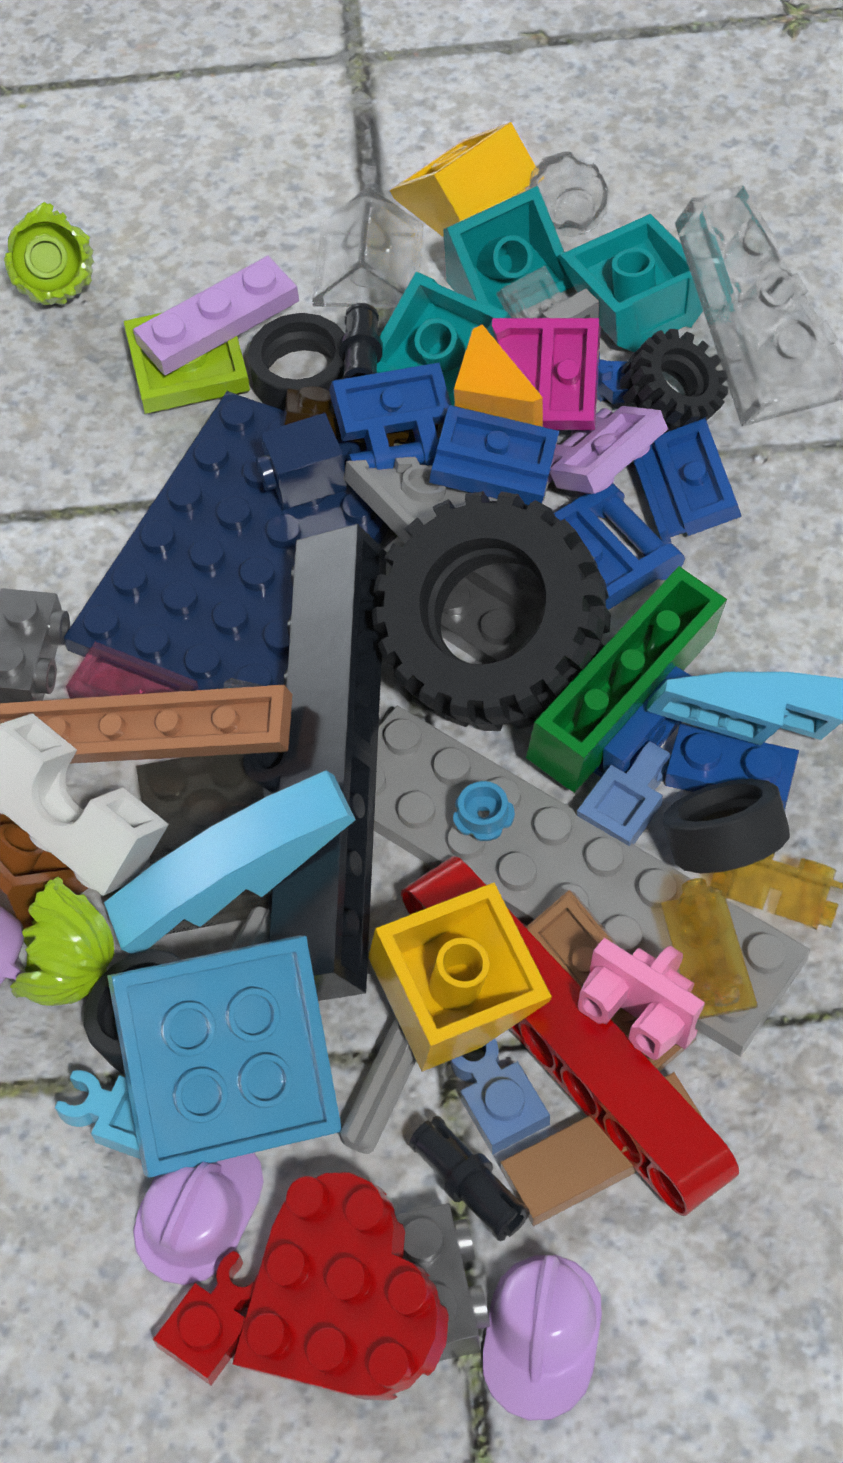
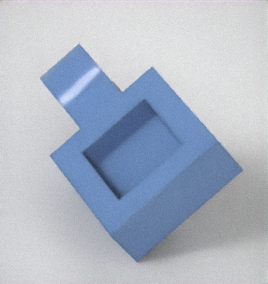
[577,741,670,846]

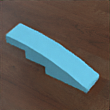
[646,672,843,745]
[104,770,356,954]

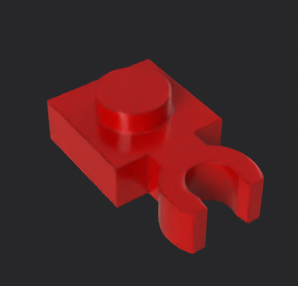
[153,1251,258,1386]

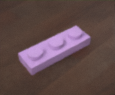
[133,256,299,376]

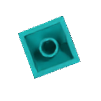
[443,186,574,317]

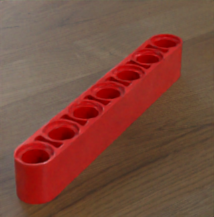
[401,856,739,1216]

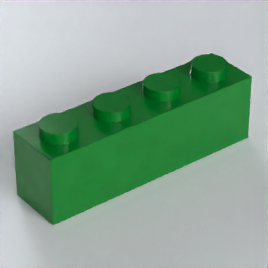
[526,566,727,793]

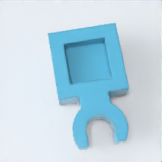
[55,1070,141,1159]

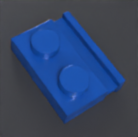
[429,405,559,505]
[634,418,742,544]

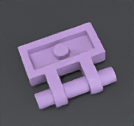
[547,406,668,494]

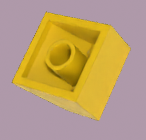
[389,122,542,237]
[368,882,552,1072]

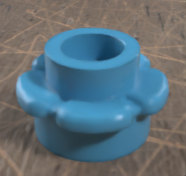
[453,781,515,841]

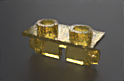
[710,853,843,930]
[661,878,758,1020]

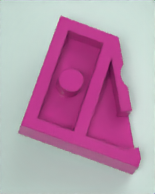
[492,318,600,430]

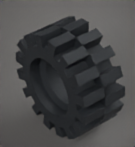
[620,329,729,434]

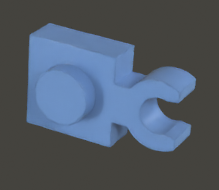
[450,1039,550,1155]

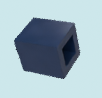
[256,413,348,509]

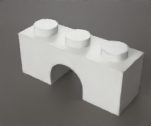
[0,713,169,896]

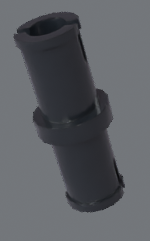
[339,303,383,379]
[409,1116,530,1241]

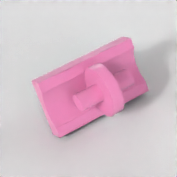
[578,938,705,1060]

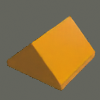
[454,324,543,427]

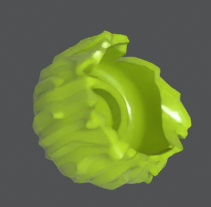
[4,202,94,305]
[10,877,115,1006]

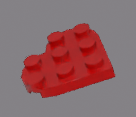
[232,1172,449,1401]

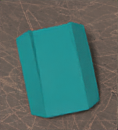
[558,214,709,352]
[377,271,511,406]

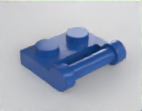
[554,483,685,610]

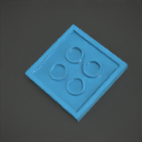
[107,935,342,1178]

